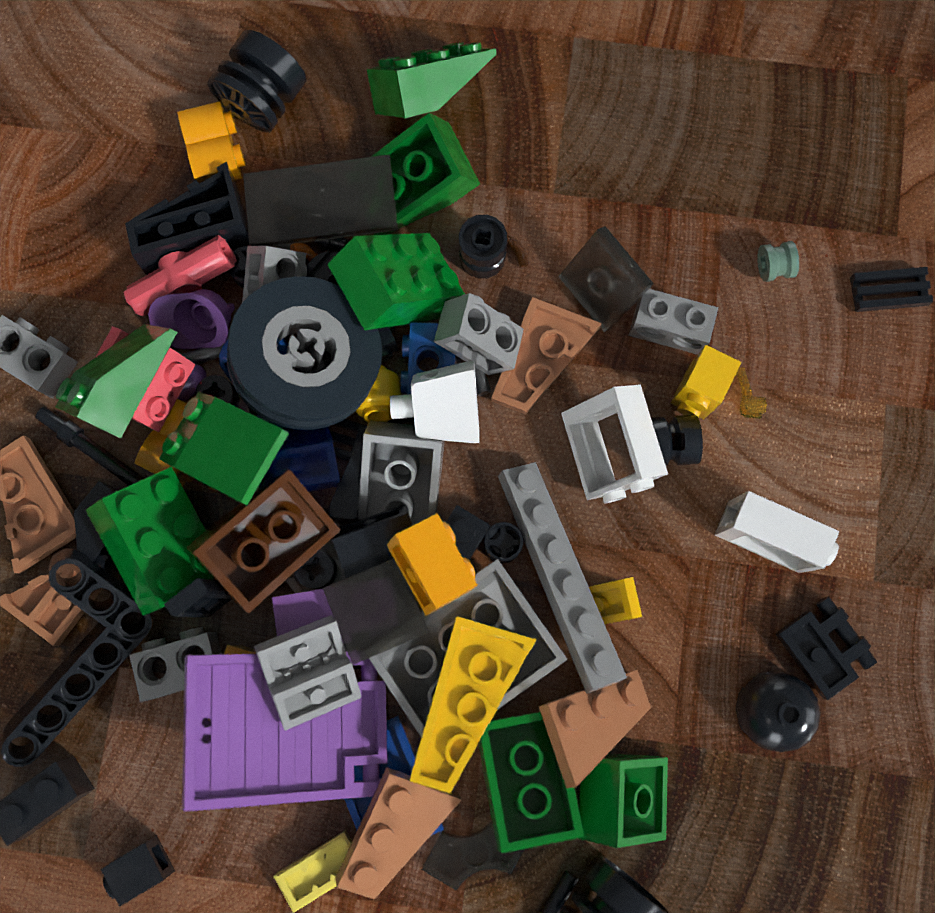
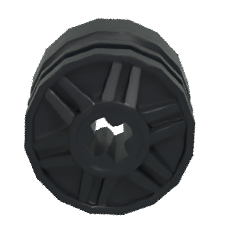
[207,30,307,133]
[560,856,670,913]

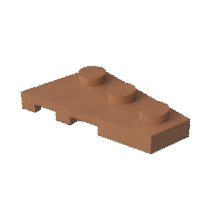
[491,297,602,415]
[0,435,76,574]
[539,670,651,788]

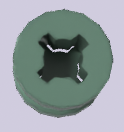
[757,241,799,282]

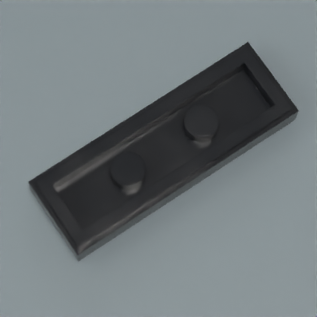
[164,578,232,617]

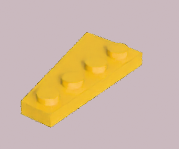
[410,616,536,793]

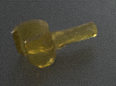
[736,367,767,419]

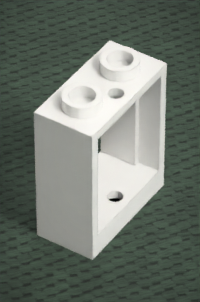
[561,385,668,504]
[715,491,840,573]

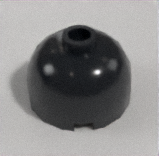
[736,671,821,753]

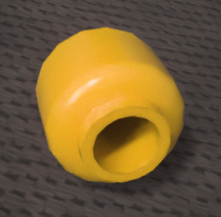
[356,365,402,422]

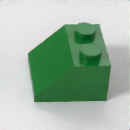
[578,753,668,848]

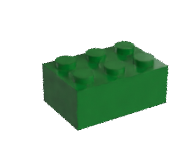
[327,233,465,331]
[86,466,214,616]
[478,712,584,853]

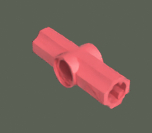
[124,235,237,317]

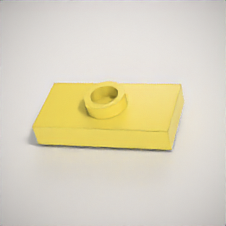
[273,830,352,913]

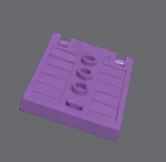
[182,651,387,811]

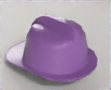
[148,289,235,349]

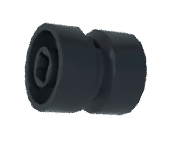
[459,214,507,279]
[651,414,703,466]

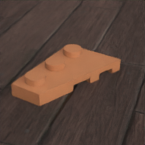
[335,767,462,899]

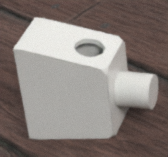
[390,361,480,443]

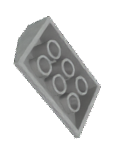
[365,559,568,738]

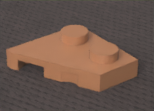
[0,564,103,646]

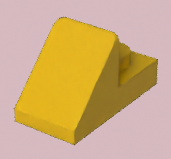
[589,577,642,624]

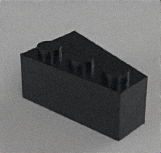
[125,162,254,275]

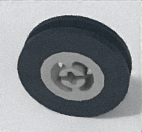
[227,276,382,430]

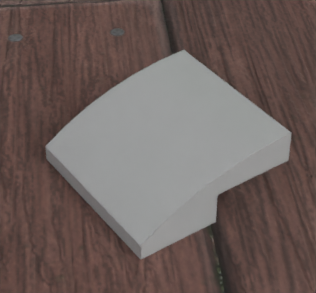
[254,615,362,730]

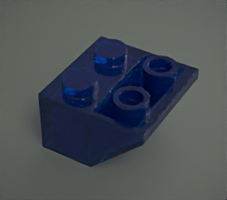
[258,421,340,492]

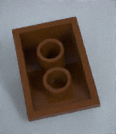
[186,469,341,614]

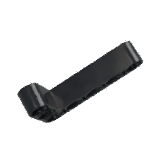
[1,549,152,767]

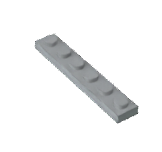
[498,462,627,694]

